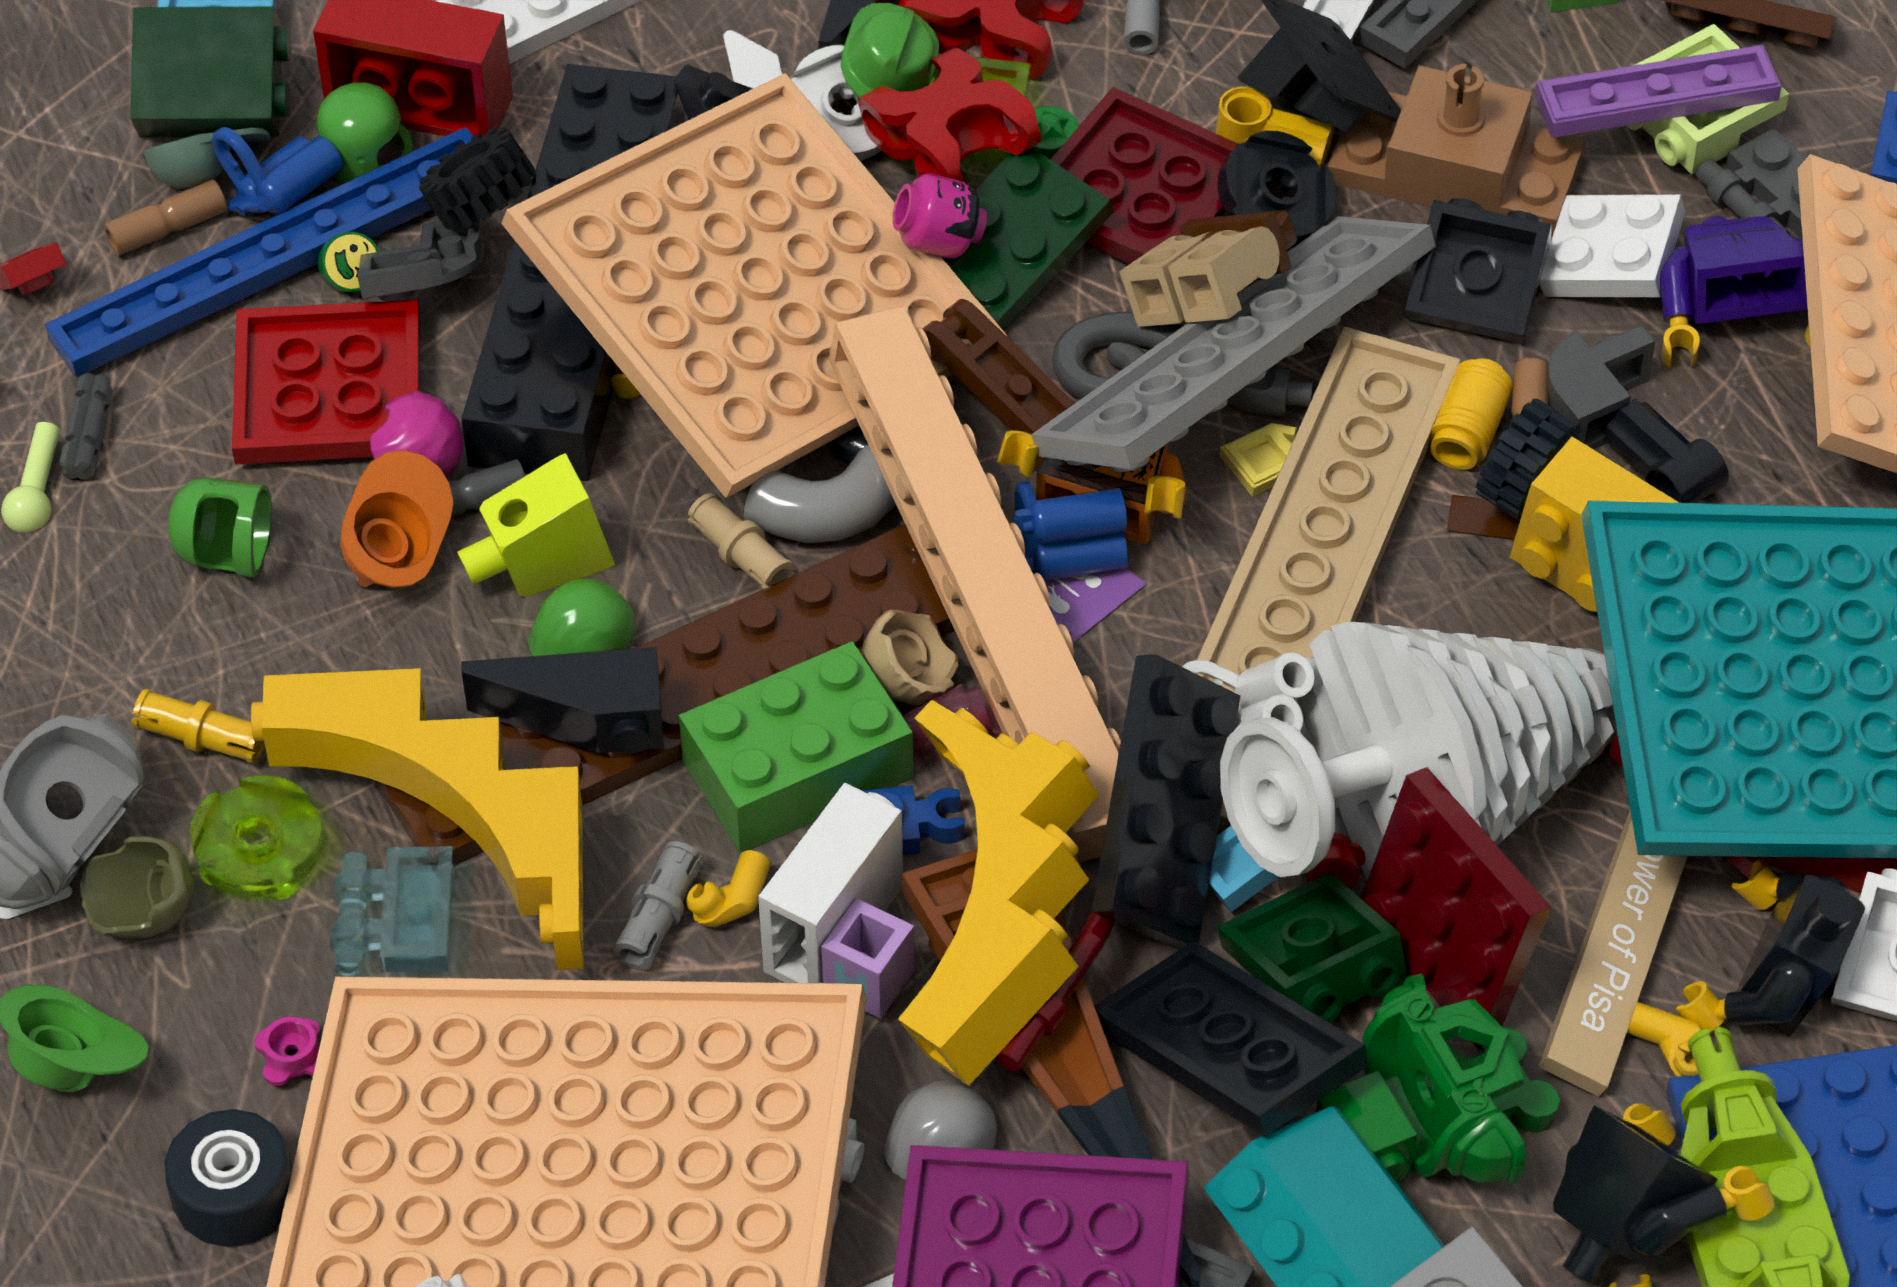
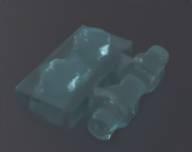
[329,846,455,976]

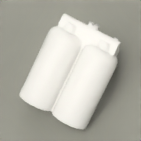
[1181,652,1315,732]

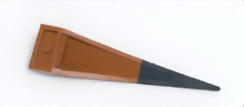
[901,849,1201,1287]

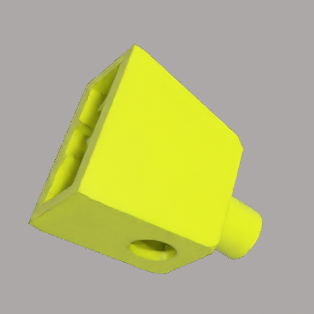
[457,453,615,597]

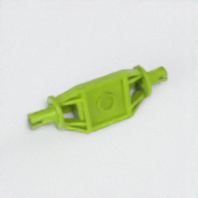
[1680,1027,1850,1287]

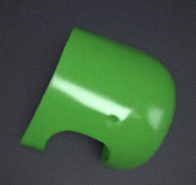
[316,83,415,184]
[168,477,272,577]

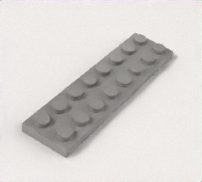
[1032,216,1436,472]

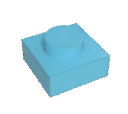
[1208,826,1279,913]

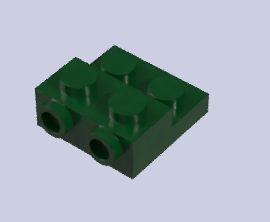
[1217,872,1407,1023]

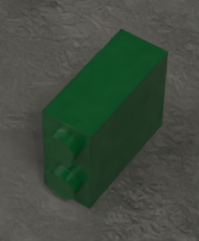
[130,6,292,137]

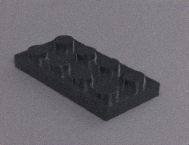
[1091,654,1240,949]
[1094,940,1370,1137]

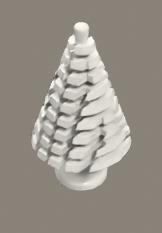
[1220,621,1618,881]

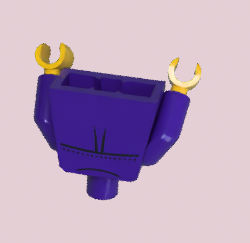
[1660,216,1810,368]

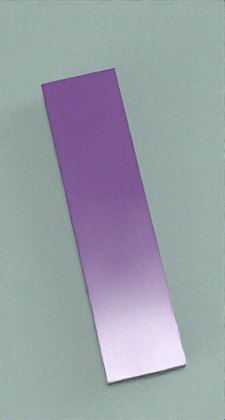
[1535,45,1781,138]

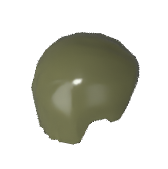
[80,836,194,938]

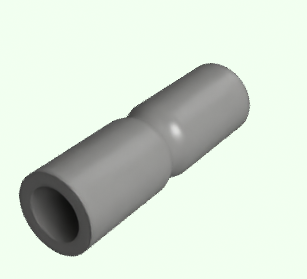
[1124,0,1160,55]

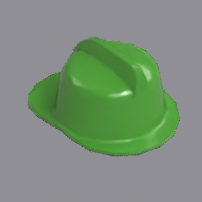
[840,3,939,97]
[0,984,149,1092]

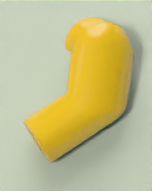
[686,850,771,928]
[1627,1001,1701,1077]

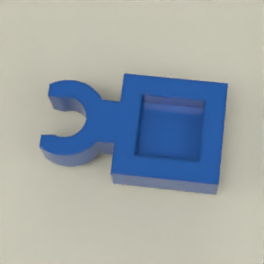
[861,785,965,855]

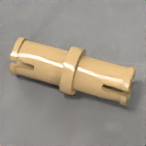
[687,493,796,591]

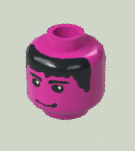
[892,173,987,259]

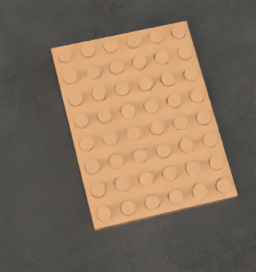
[266,977,867,1287]

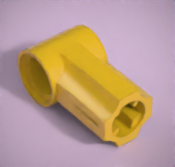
[1215,86,1335,168]

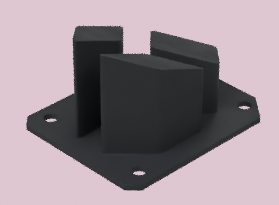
[1237,0,1401,133]

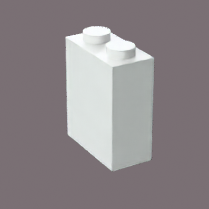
[758,783,903,983]

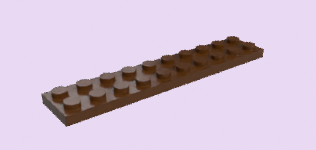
[375,524,955,875]

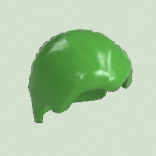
[528,579,635,656]

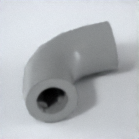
[743,445,897,543]

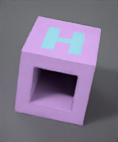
[821,898,915,1019]

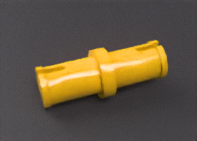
[131,688,265,764]

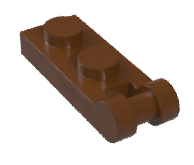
[923,299,1075,435]

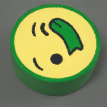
[318,232,379,293]

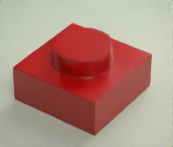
[0,242,66,295]

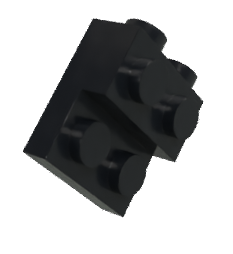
[1405,198,1551,344]

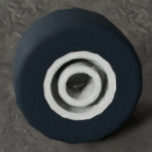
[164,1109,292,1247]

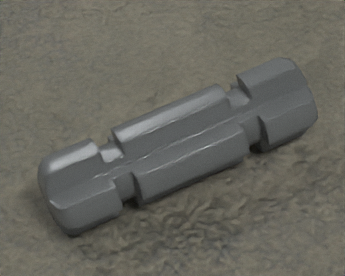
[59,372,113,480]

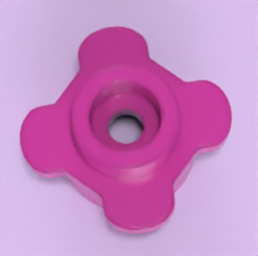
[254,1016,321,1086]

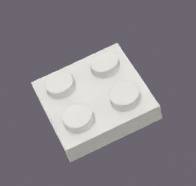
[1540,194,1686,297]

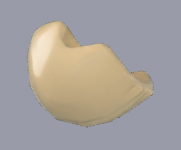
[861,609,959,705]

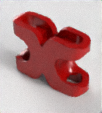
[898,0,1087,79]
[857,48,1042,182]

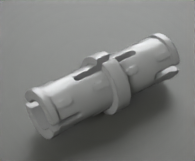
[612,841,704,971]

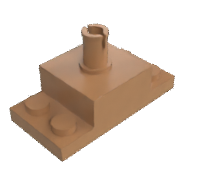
[1328,64,1586,236]

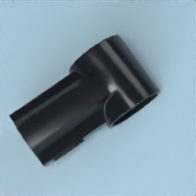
[1604,399,1729,503]

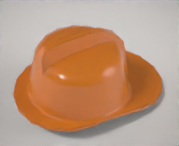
[340,450,454,588]

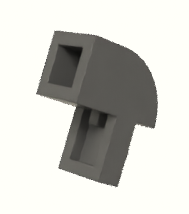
[1547,325,1655,450]

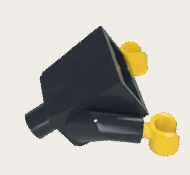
[1675,867,1865,1037]
[1553,1103,1774,1286]

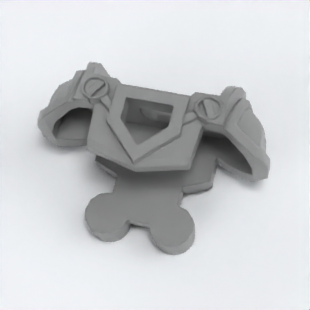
[0,714,144,909]

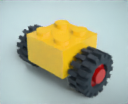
[1476,398,1708,612]

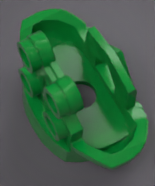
[1362,973,1560,1185]

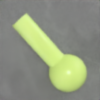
[1,422,60,532]

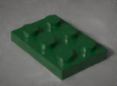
[941,148,1114,331]

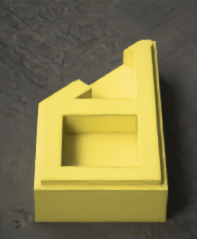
[1220,423,1296,497]

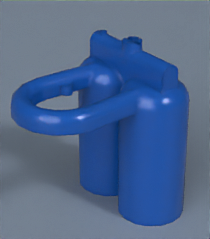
[212,127,343,216]
[1013,481,1128,580]

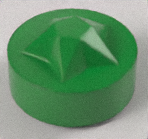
[1032,106,1078,159]

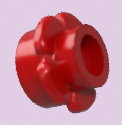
[1306,833,1365,889]

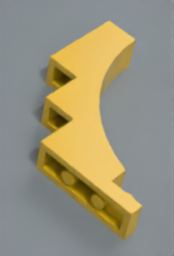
[251,668,584,970]

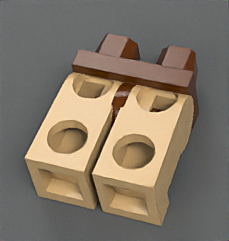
[1119,210,1297,327]

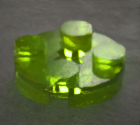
[189,775,324,900]

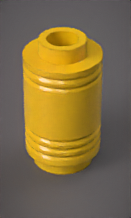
[1430,358,1513,470]

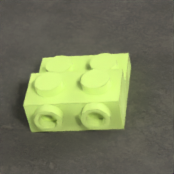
[1627,24,1789,174]

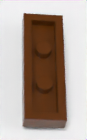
[1661,0,1838,48]

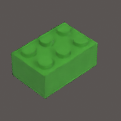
[679,641,914,854]

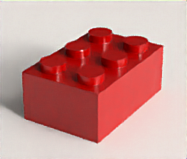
[313,0,513,136]

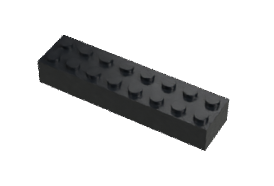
[461,64,686,481]

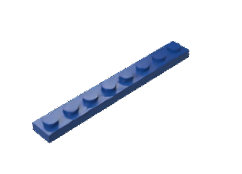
[45,127,473,378]

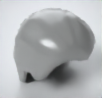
[883,1079,997,1180]

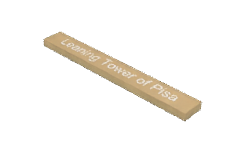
[1538,810,1687,1097]

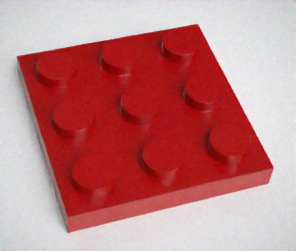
[232,300,420,464]

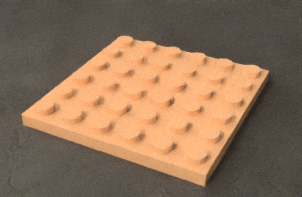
[501,73,1007,498]

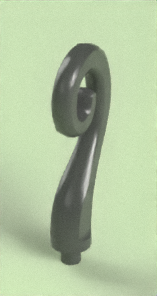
[1052,312,1313,417]

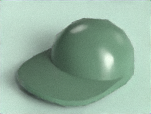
[143,128,270,189]

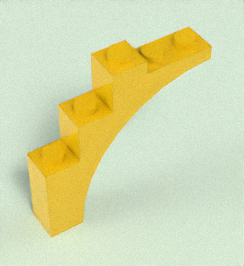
[898,700,1100,1086]

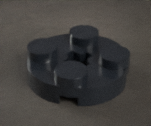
[1217,131,1337,247]

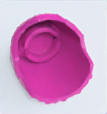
[370,391,464,478]

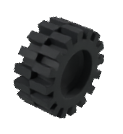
[419,127,536,231]

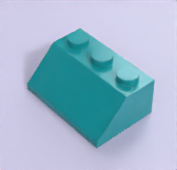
[1203,1106,1445,1287]

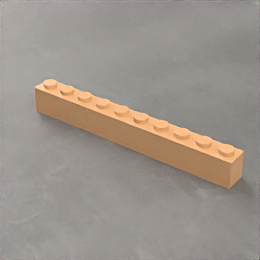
[829,306,1121,863]

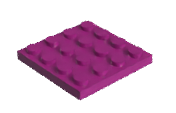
[892,1145,1190,1287]

